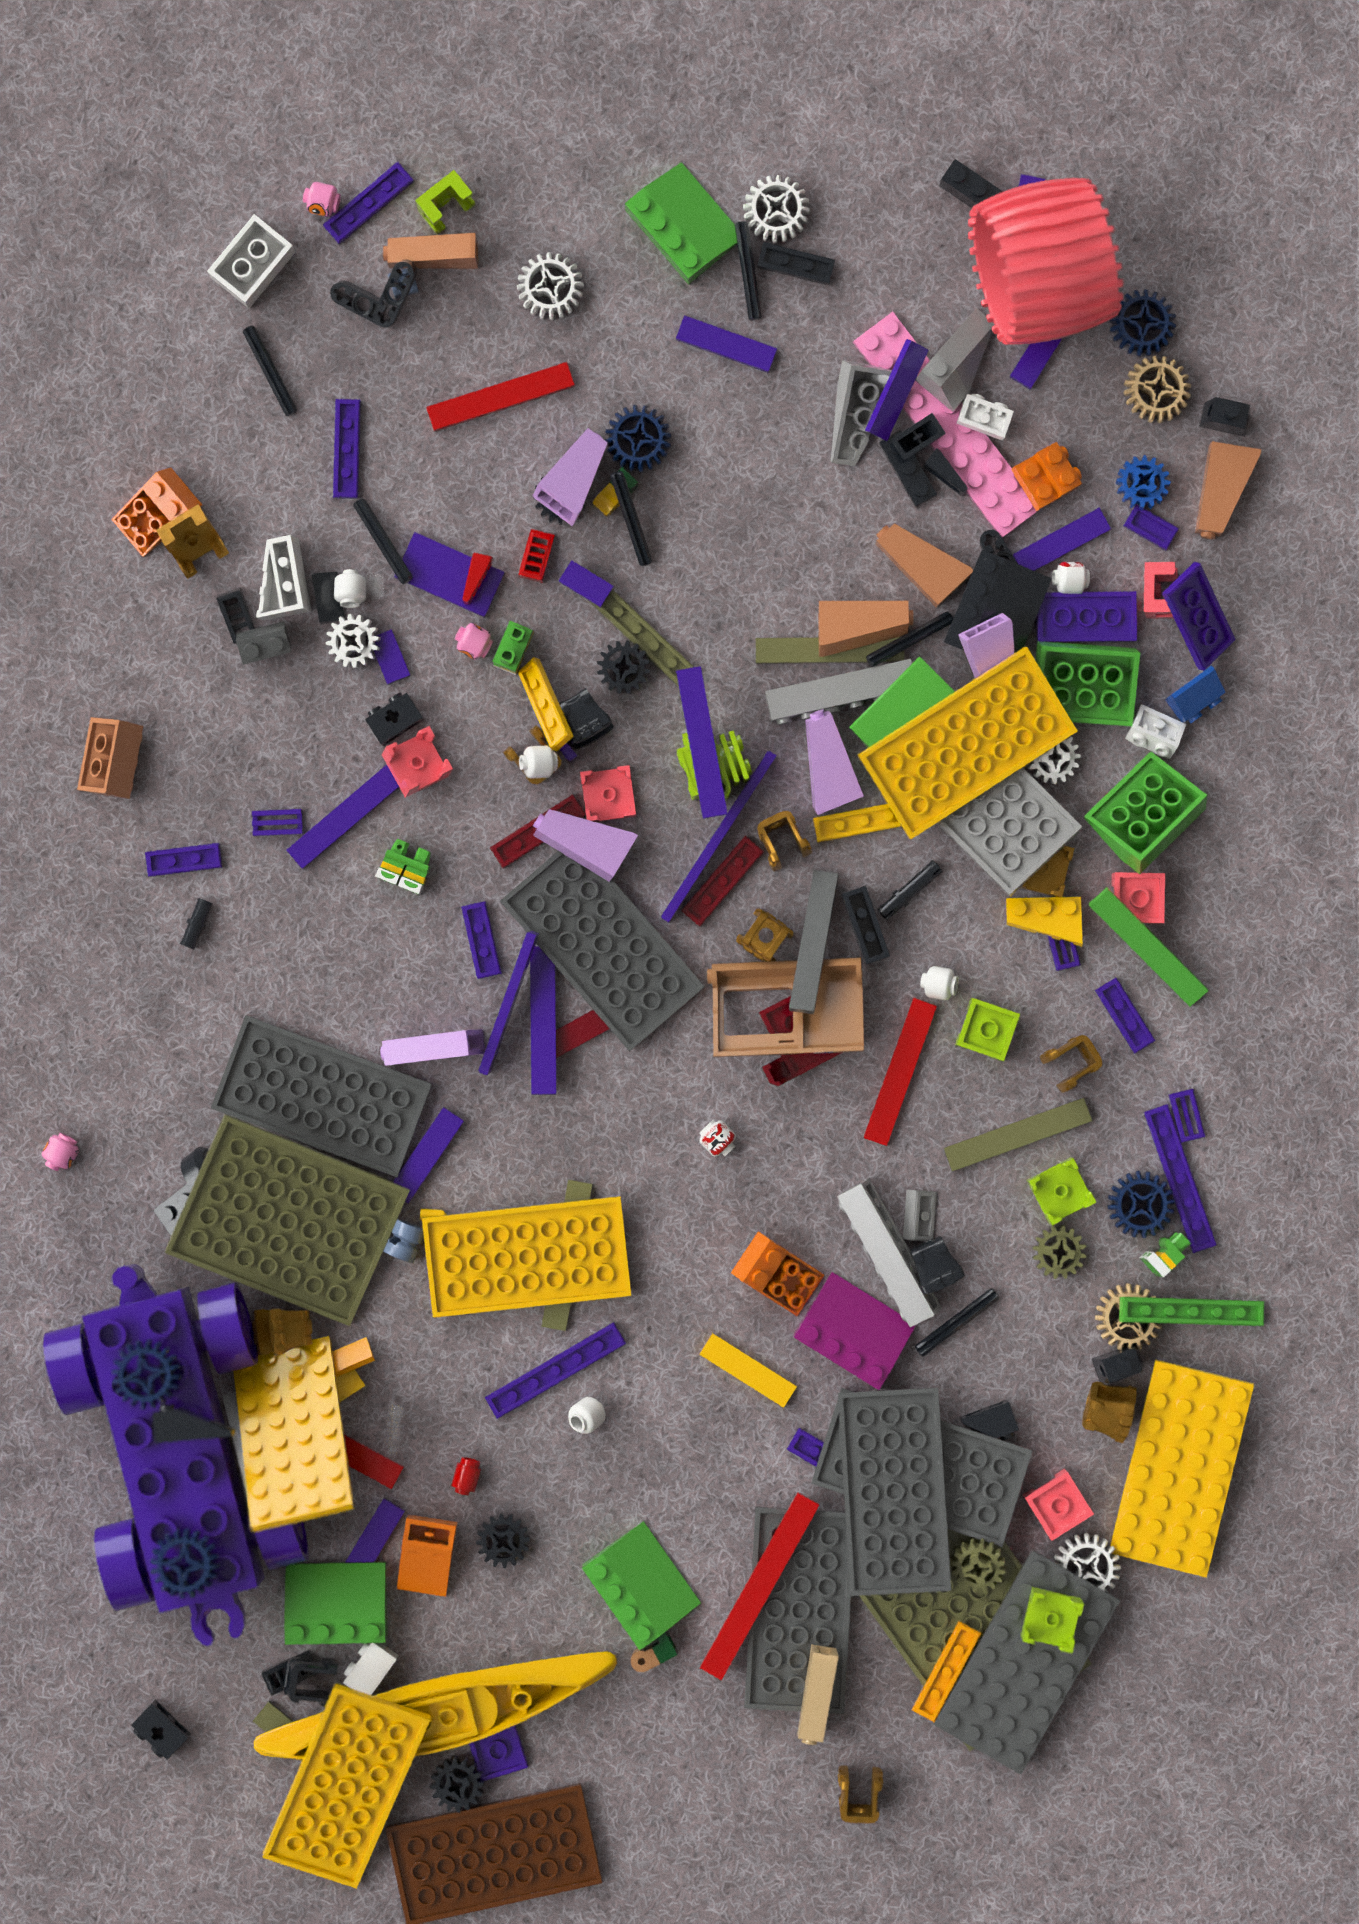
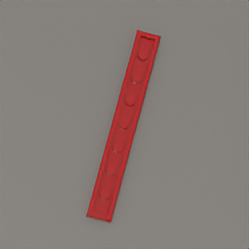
[700,1492,819,1681]

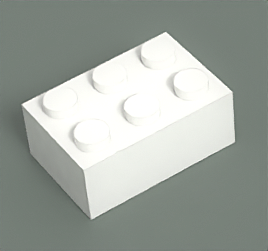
[207,214,296,309]

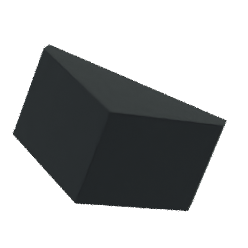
[891,413,946,461]

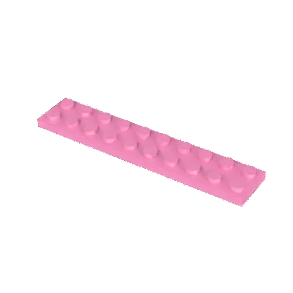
[853,312,1038,538]

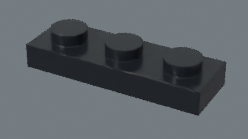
[757,242,835,286]
[879,430,937,507]

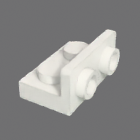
[956,394,1014,441]
[1125,704,1186,759]

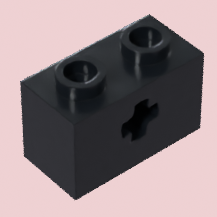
[365,692,424,746]
[131,1699,191,1760]

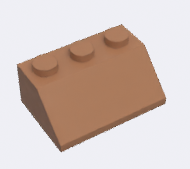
[77,717,143,799]

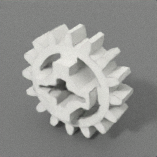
[326,614,381,668]
[1027,736,1081,784]

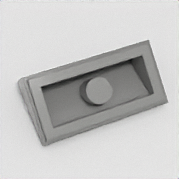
[903,1190,937,1241]

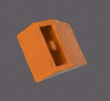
[111,468,202,557]
[731,1231,824,1316]
[397,1515,458,1597]

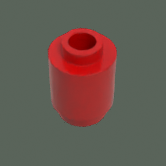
[451,1457,481,1496]

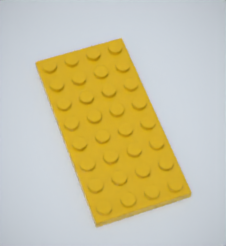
[858,647,1078,839]
[422,1196,631,1318]
[233,1336,354,1532]
[1110,1359,1254,1578]
[262,1683,430,1889]

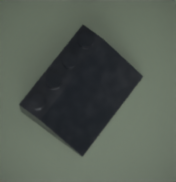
[944,550,1052,653]

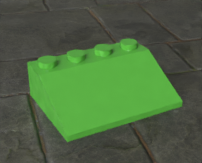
[625,162,737,285]
[1036,641,1140,726]
[849,657,955,748]
[1084,751,1207,874]
[582,1521,701,1650]
[284,1562,388,1645]

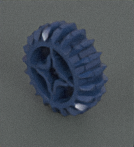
[1109,289,1176,357]
[605,405,671,472]
[1107,1171,1175,1238]
[111,1339,182,1409]
[150,1528,220,1599]

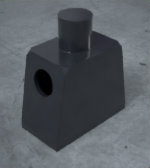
[1199,397,1250,437]
[1091,1343,1144,1383]

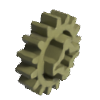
[1032,1225,1086,1279]
[951,1538,1006,1593]

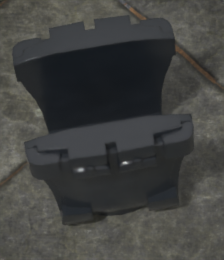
[559,688,614,750]
[910,1235,965,1294]
[283,1657,338,1707]

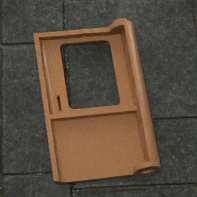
[707,957,864,1057]

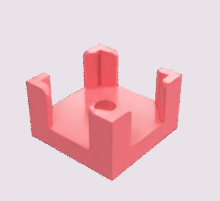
[1144,562,1178,619]
[382,726,453,798]
[580,765,636,822]
[1112,872,1165,924]
[1023,1468,1094,1541]

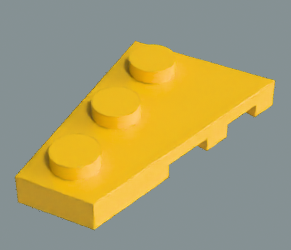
[1006,897,1083,947]

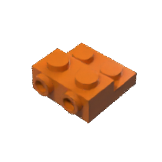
[1011,442,1082,512]

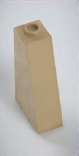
[797,1644,838,1745]

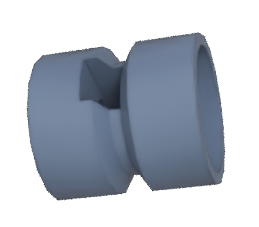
[383,1219,424,1263]

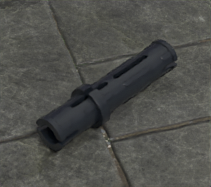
[877,860,943,921]

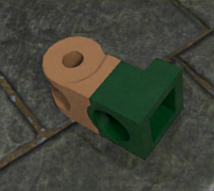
[631,1631,678,1672]

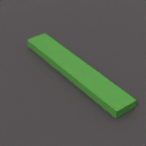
[1089,887,1209,1007]
[1119,1297,1264,1326]

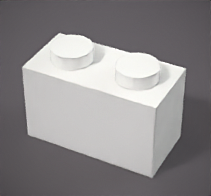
[343,1643,398,1695]

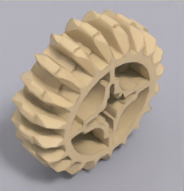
[1124,356,1191,423]
[1095,1283,1162,1350]

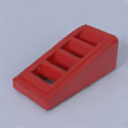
[518,529,555,583]
[462,552,494,605]

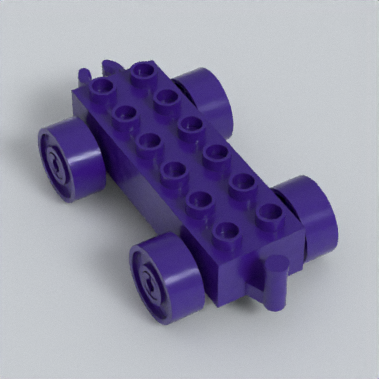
[43,1264,309,1646]

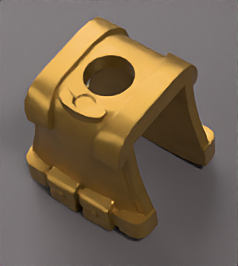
[503,725,562,785]
[757,811,812,871]
[736,909,793,961]
[1039,1035,1103,1093]
[252,1309,313,1355]
[1082,1381,1137,1443]
[838,1766,883,1824]

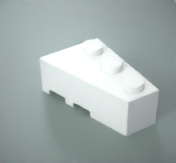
[256,535,311,621]

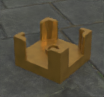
[156,504,229,579]
[1020,846,1075,897]

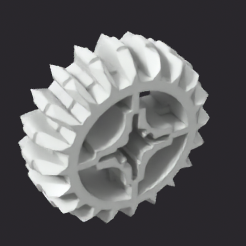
[743,175,810,243]
[517,252,584,320]
[1054,1533,1121,1592]

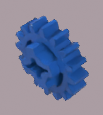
[1115,455,1171,510]

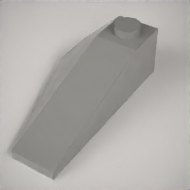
[915,308,995,412]
[831,360,892,466]

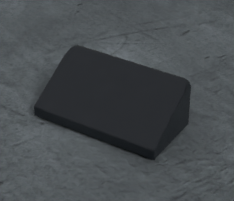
[311,571,345,624]

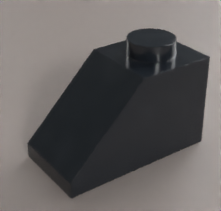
[960,1400,1019,1440]

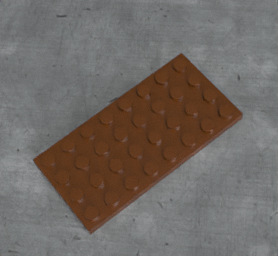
[385,1783,603,1924]

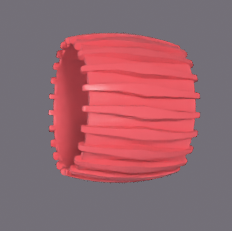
[968,178,1123,345]

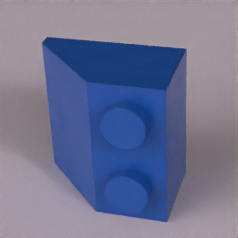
[1165,666,1226,724]

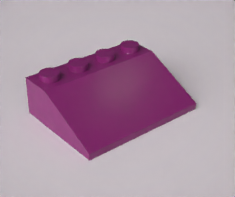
[793,1272,916,1390]

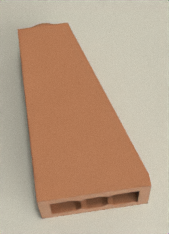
[383,233,478,269]
[1195,441,1261,539]
[875,523,973,608]
[818,601,913,657]

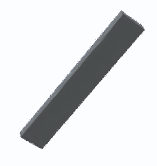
[789,870,839,1014]

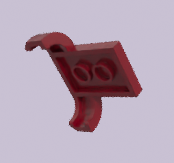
[758,996,843,1086]

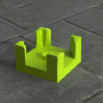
[415,170,475,235]
[955,998,1020,1061]
[1026,1157,1096,1225]
[1021,1587,1084,1653]

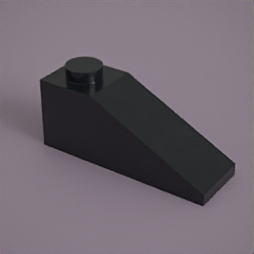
[152,1404,235,1443]

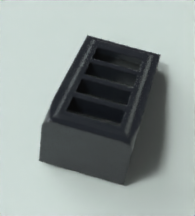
[924,448,968,496]
[216,588,255,644]
[261,1650,318,1696]

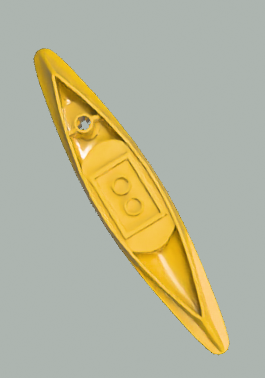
[253,1652,617,1760]

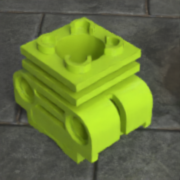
[676,731,752,802]

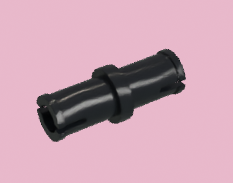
[180,898,213,950]

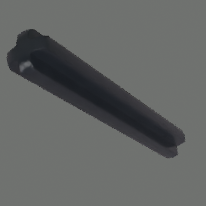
[735,221,762,320]
[243,325,297,416]
[610,471,652,566]
[353,498,413,585]
[866,611,953,667]
[915,1288,999,1356]

